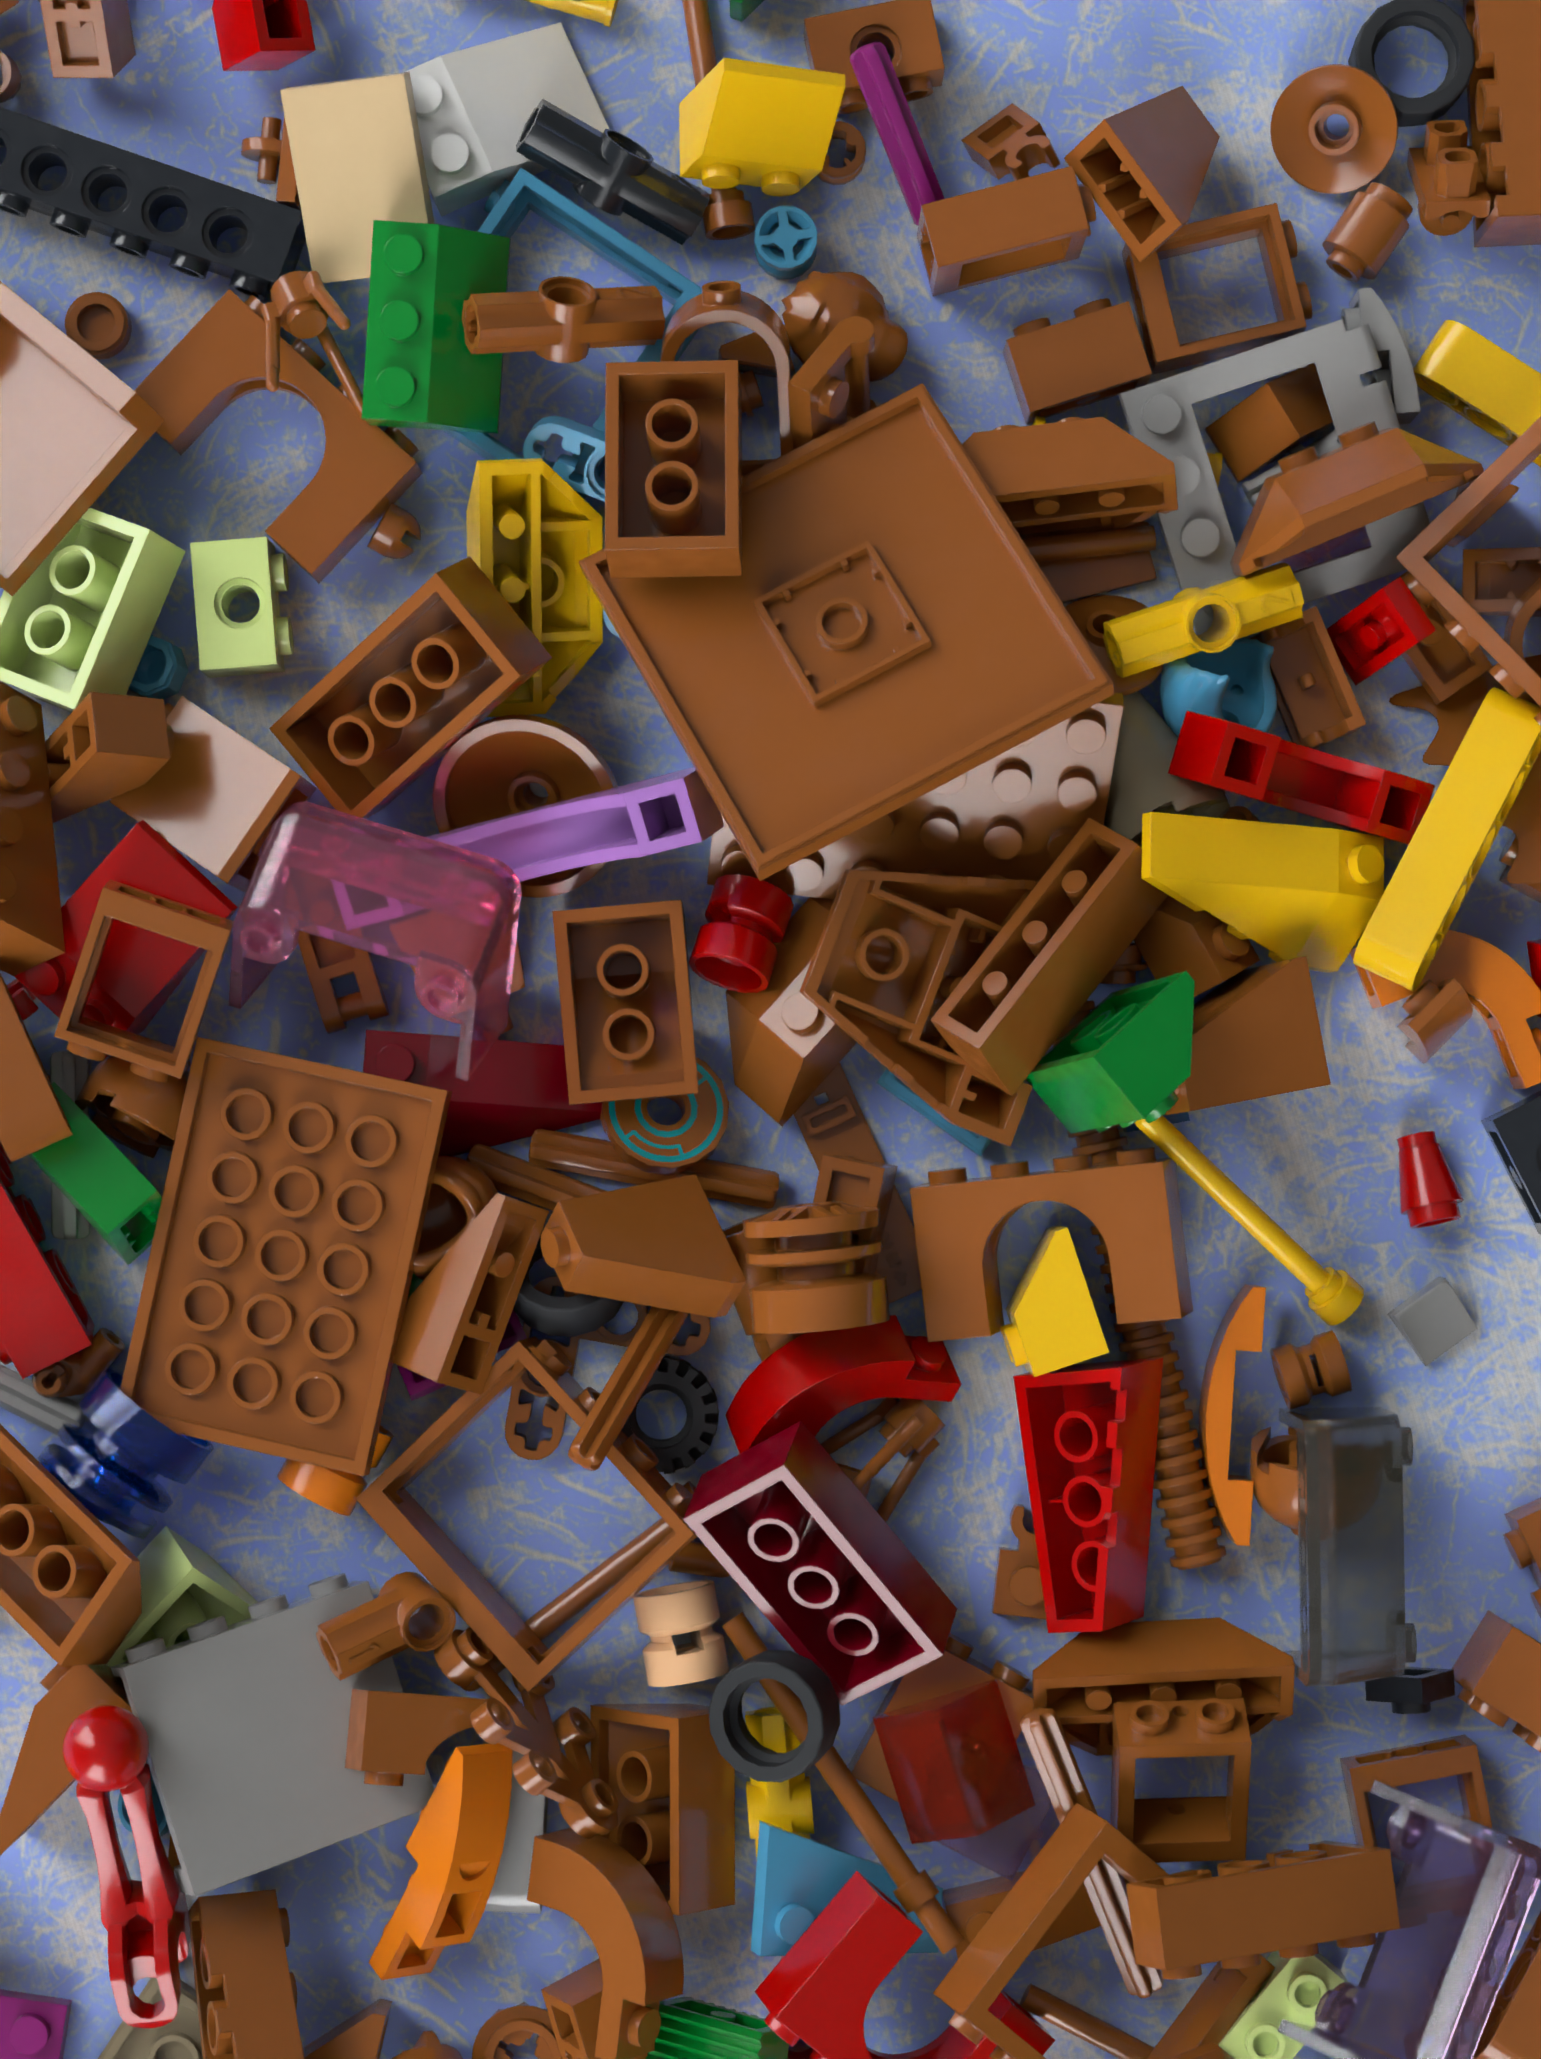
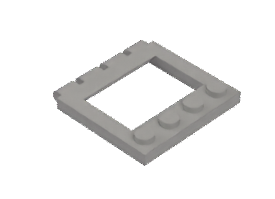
[1118,319,1430,635]

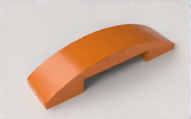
[1198,1284,1266,1546]

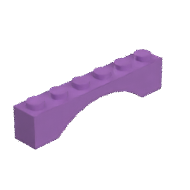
[328,767,724,931]

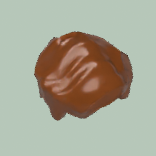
[781,271,908,382]

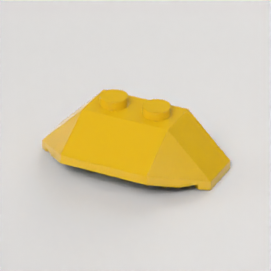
[466,458,603,717]

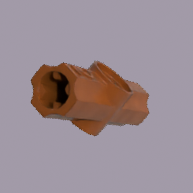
[462,276,665,363]

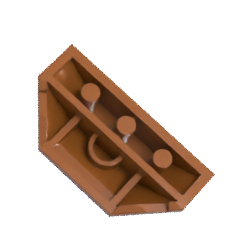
[962,417,1178,539]
[1230,421,1484,576]
[726,897,857,1127]
[1032,1617,1295,1756]

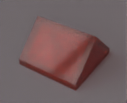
[872,1678,1036,1844]

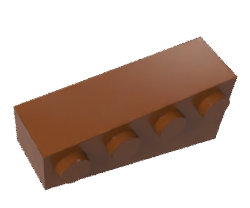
[1463,0,1541,247]
[1126,1841,1400,1980]
[188,1889,305,2059]

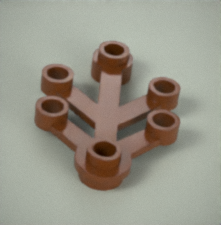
[434,1627,618,1839]

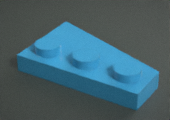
[751,1820,943,1957]

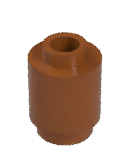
[1322,182,1413,282]

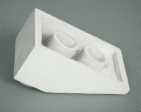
[405,22,609,217]

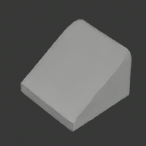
[1387,1277,1478,1366]

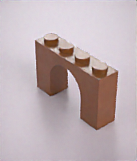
[134,289,422,584]
[910,1147,1193,1342]

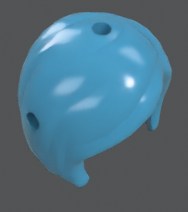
[1160,637,1277,737]

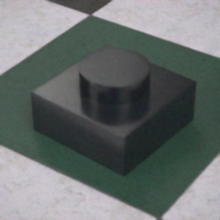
[1365,1666,1455,1714]

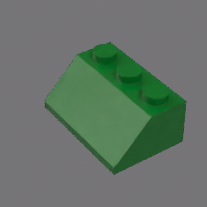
[362,220,511,434]
[1026,971,1195,1134]

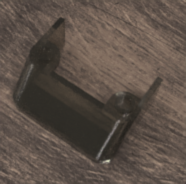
[1279,1407,1417,1687]

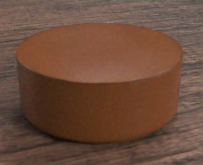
[65,292,132,359]

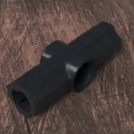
[516,99,710,245]

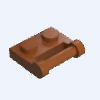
[788,316,877,449]

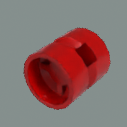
[688,874,794,993]

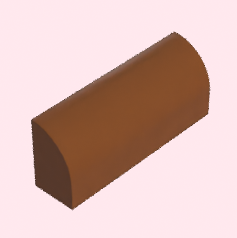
[931,818,1168,1096]

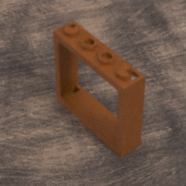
[1395,416,1541,726]
[356,1336,697,1692]
[933,1803,1275,2059]

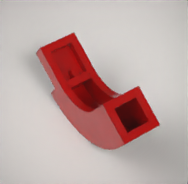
[725,1315,962,1454]

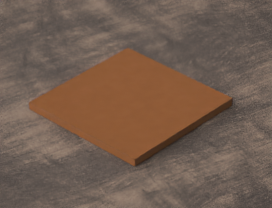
[579,383,1114,881]

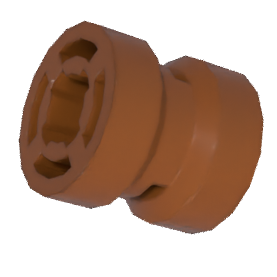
[1270,1330,1352,1410]

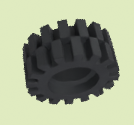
[621,1356,719,1474]

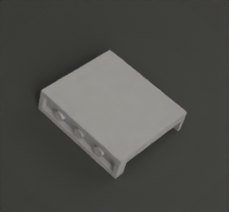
[111,1573,434,1897]

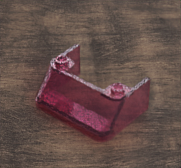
[229,802,521,1081]

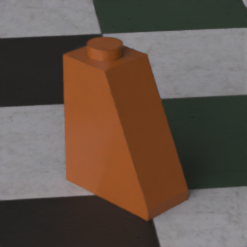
[1064,86,1220,262]
[540,1174,747,1318]

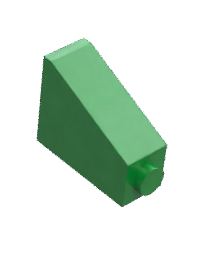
[29,1082,162,1265]

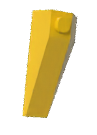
[1141,812,1385,973]

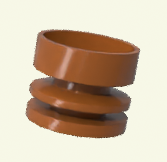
[743,1201,890,1334]

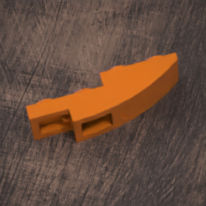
[368,1743,513,1980]

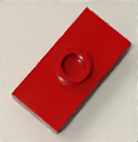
[1327,576,1437,685]

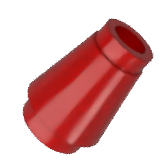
[1397,1131,1464,1229]

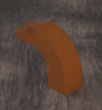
[527,1827,684,2059]

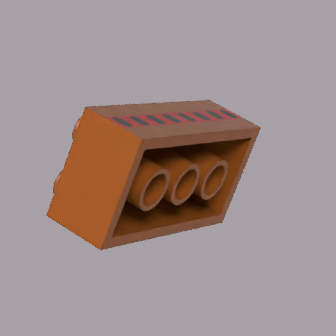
[269,556,553,828]

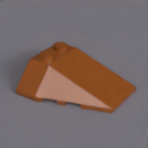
[800,869,1039,1147]

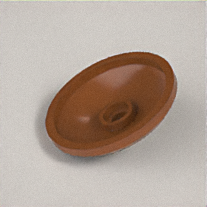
[433,714,618,898]

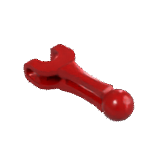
[63,1705,191,2029]

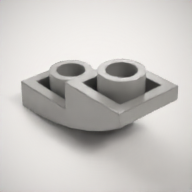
[1341,288,1421,424]

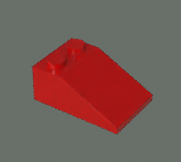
[14,820,238,1059]

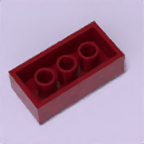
[683,1421,957,1706]

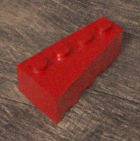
[0,1141,95,1379]
[1013,1357,1163,1633]

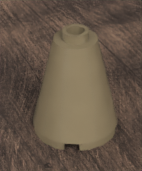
[1104,691,1230,850]

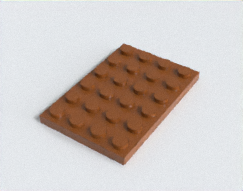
[707,693,1124,900]
[114,1037,452,1476]

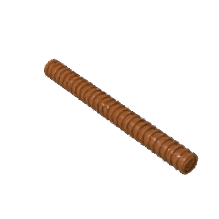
[1053,1000,1227,1570]

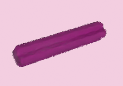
[850,42,945,226]

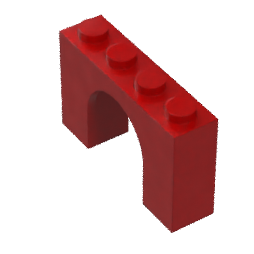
[754,1871,1055,2059]

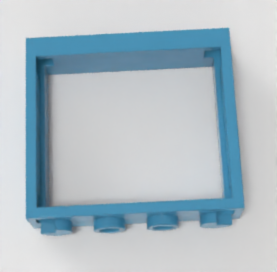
[443,168,702,499]

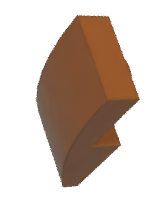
[1397,978,1473,1063]

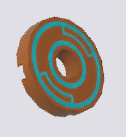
[600,1057,729,1175]

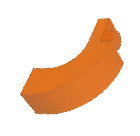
[1350,930,1541,1089]

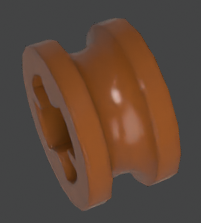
[817,121,866,185]

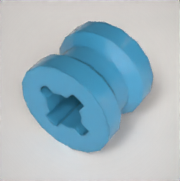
[754,205,817,280]

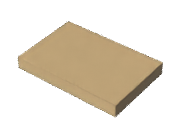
[280,71,435,283]

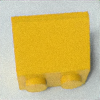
[679,58,845,197]
[1000,1225,1109,1377]

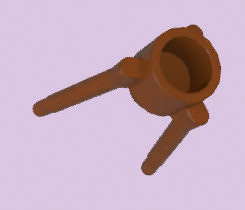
[260,270,363,420]
[821,1398,946,1522]

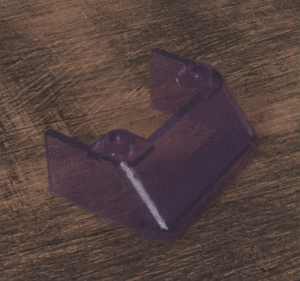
[1278,1780,1541,2059]

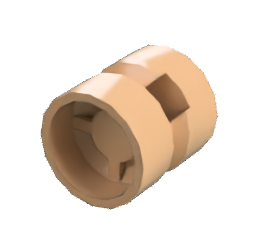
[633,1580,729,1687]

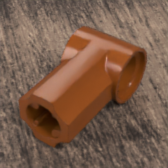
[316,1572,456,1681]

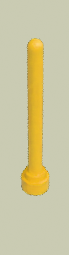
[1134,1115,1364,1326]

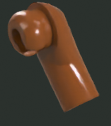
[32,1328,125,1398]

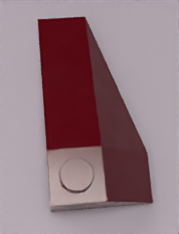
[363,1030,602,1156]

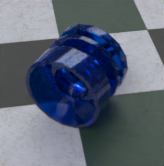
[38,1369,214,1539]

